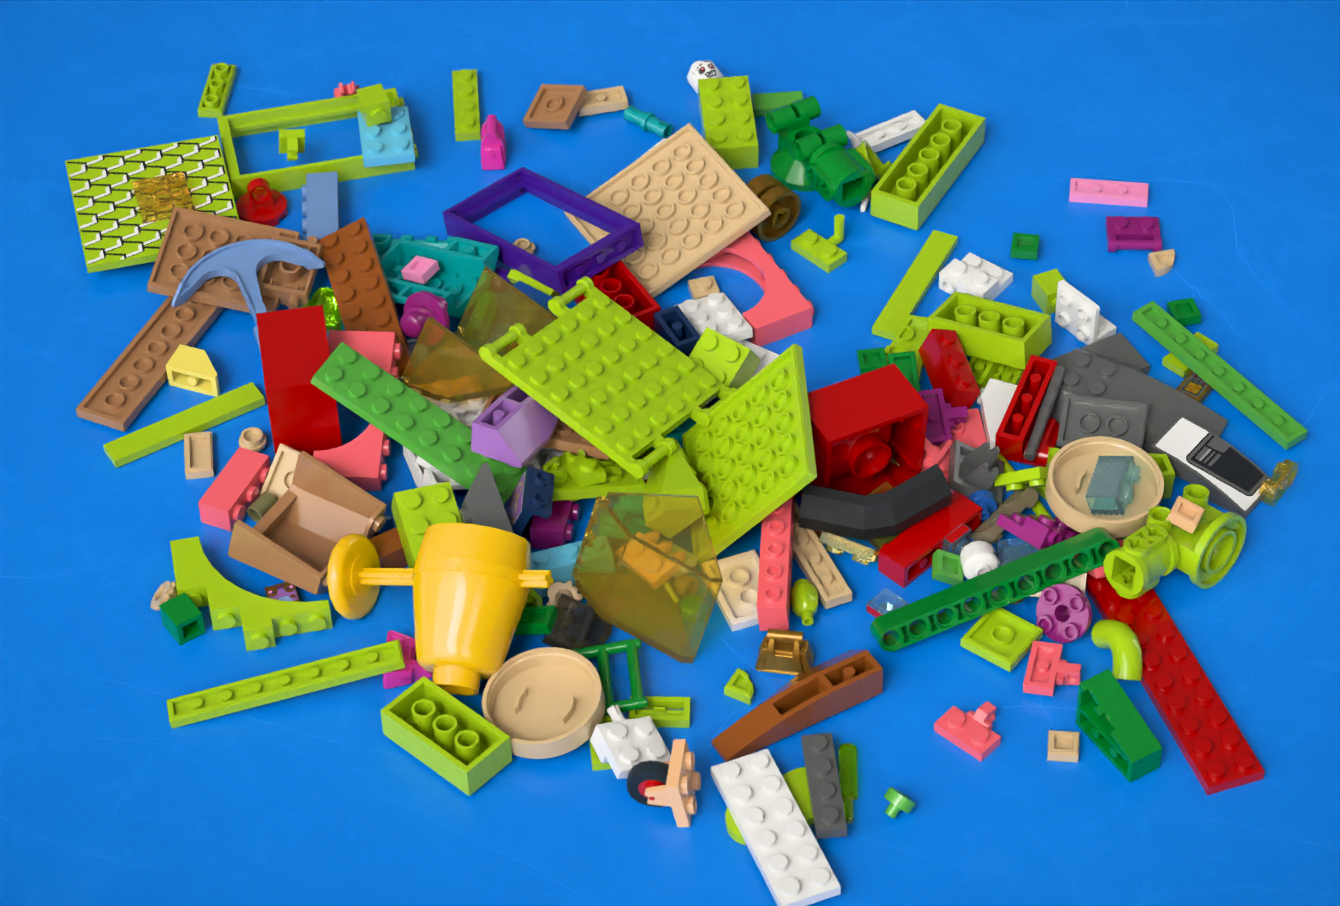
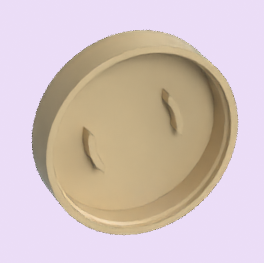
[1045,436,1164,538]
[482,647,606,759]

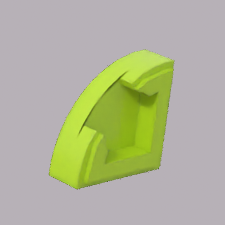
[724,668,754,705]

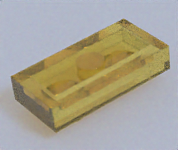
[819,531,879,565]

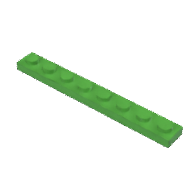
[1132,301,1308,450]

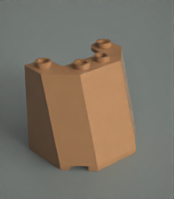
[228,451,387,595]

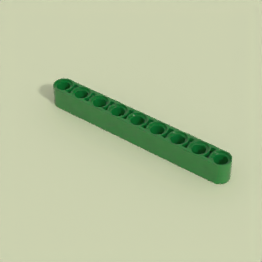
[870,527,1120,652]

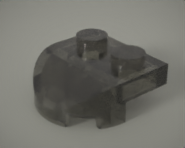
[542,593,612,650]

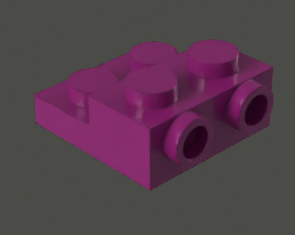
[996,512,1080,550]

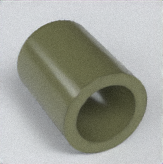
[247,492,277,523]

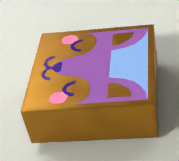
[265,582,300,602]

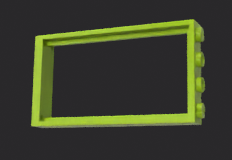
[217,88,418,200]

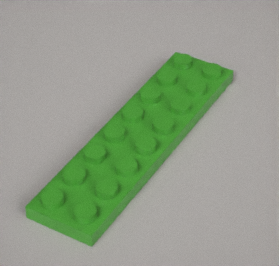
[310,342,527,505]

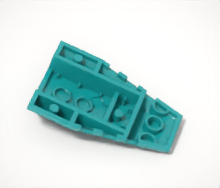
[372,234,499,318]

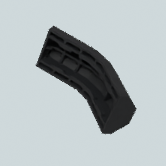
[798,464,952,540]

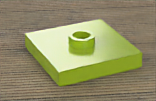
[960,608,1043,672]

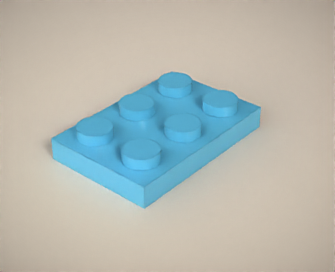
[357,106,415,167]

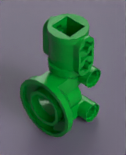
[765,96,875,207]

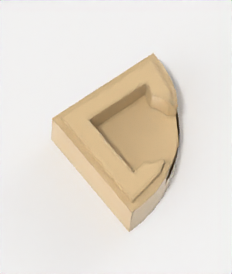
[1148,249,1175,277]

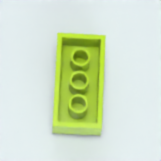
[698,76,758,169]
[928,291,1052,370]
[391,481,462,569]
[380,676,512,796]

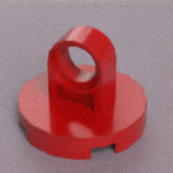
[236,178,288,227]

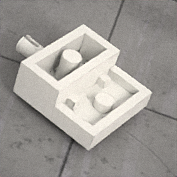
[590,705,671,779]

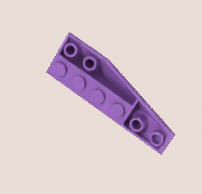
[471,385,560,468]

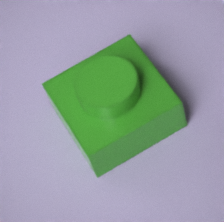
[932,549,963,586]

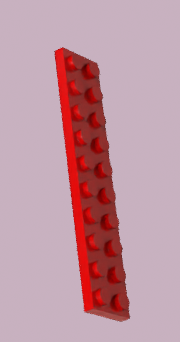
[1085,573,1265,795]

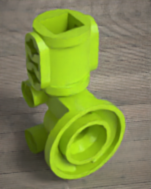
[1104,484,1247,599]

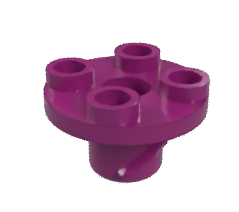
[400,291,450,344]
[1036,583,1092,643]

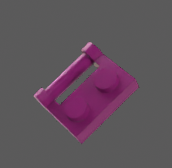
[1105,216,1162,252]

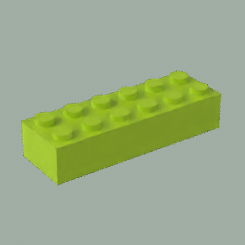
[871,103,986,231]

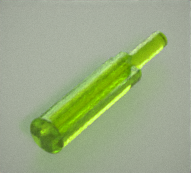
[839,743,858,824]

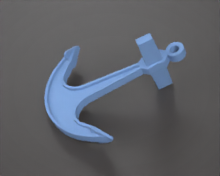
[171,239,325,351]

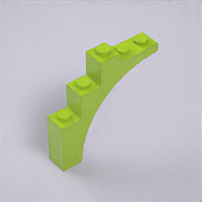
[170,536,333,651]

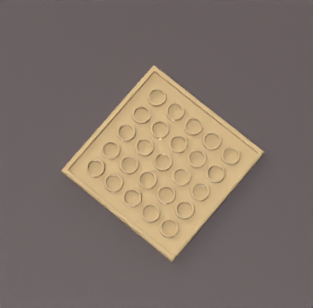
[564,123,771,298]

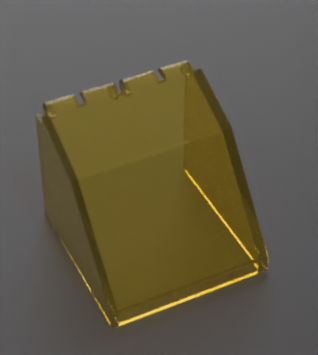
[401,267,557,404]
[572,492,723,663]

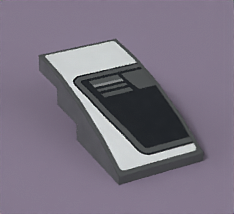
[1150,415,1275,519]

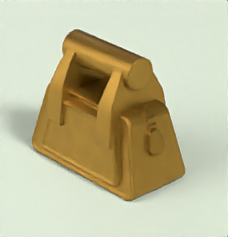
[755,628,815,676]

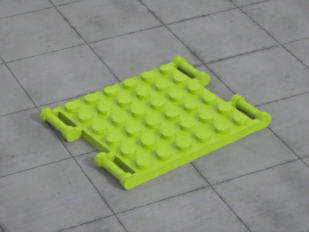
[479,276,738,478]

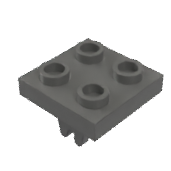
[948,440,1004,507]

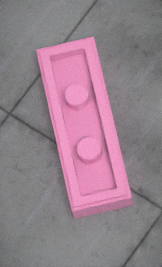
[1069,178,1149,207]

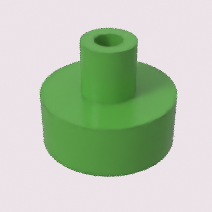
[883,786,916,819]

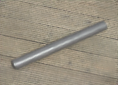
[1024,366,1066,461]

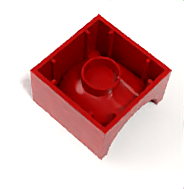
[256,305,342,457]
[798,363,929,497]

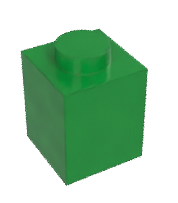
[159,592,206,646]

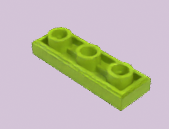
[197,63,237,118]

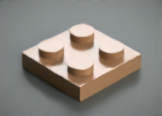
[522,84,588,129]

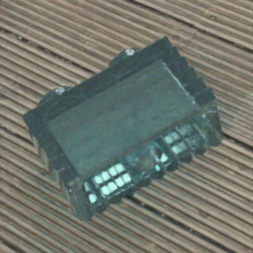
[1085,456,1141,516]

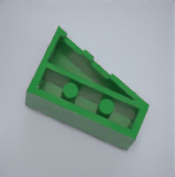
[1075,669,1162,783]

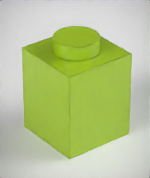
[356,83,392,127]
[1031,269,1066,314]

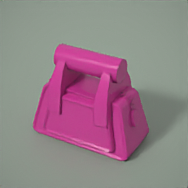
[481,114,506,170]
[383,630,432,689]

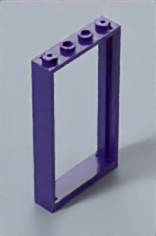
[442,167,644,294]

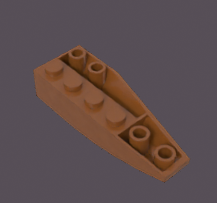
[711,650,883,762]

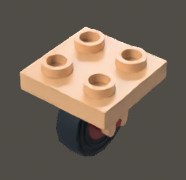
[627,739,701,827]

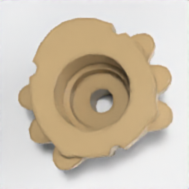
[547,580,582,617]
[150,581,178,611]

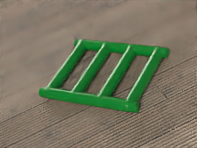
[571,638,649,716]

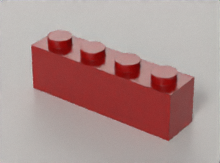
[995,354,1058,463]
[878,491,982,588]

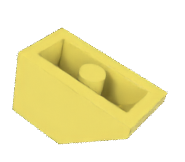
[166,344,221,397]

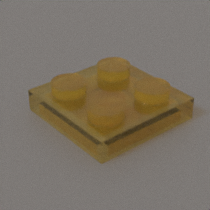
[132,171,194,224]

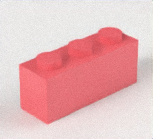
[198,447,271,531]

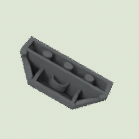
[459,463,513,533]

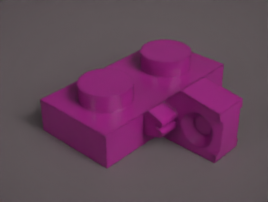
[917,388,969,446]

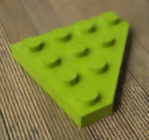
[543,451,646,501]

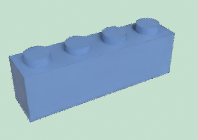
[302,172,340,260]

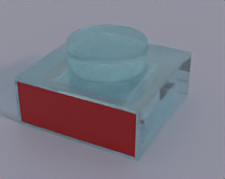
[943,523,972,556]
[866,588,908,618]

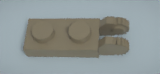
[971,488,1039,544]

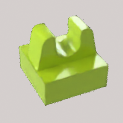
[278,129,305,161]

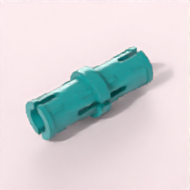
[623,105,673,139]

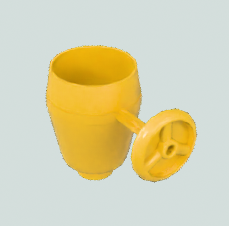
[327,523,554,696]

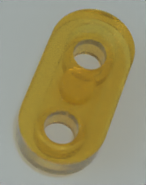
[1259,459,1299,507]

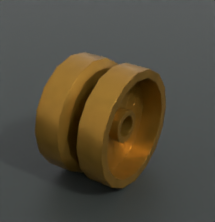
[746,174,801,242]

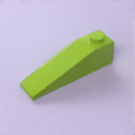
[642,437,710,541]

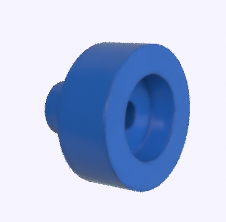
[968,490,997,520]

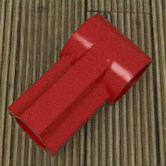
[1023,418,1060,467]

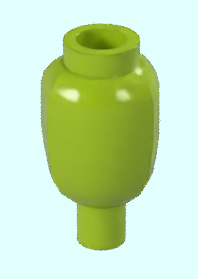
[790,579,818,626]

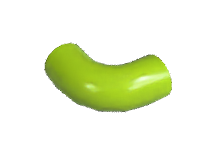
[1091,619,1143,681]

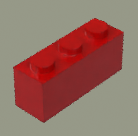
[918,328,980,409]

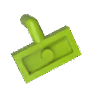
[791,214,847,273]

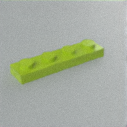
[452,69,481,141]

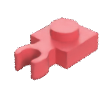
[333,81,359,98]

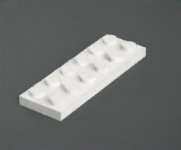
[711,749,841,906]

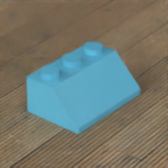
[531,534,619,597]

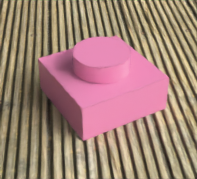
[401,256,440,284]

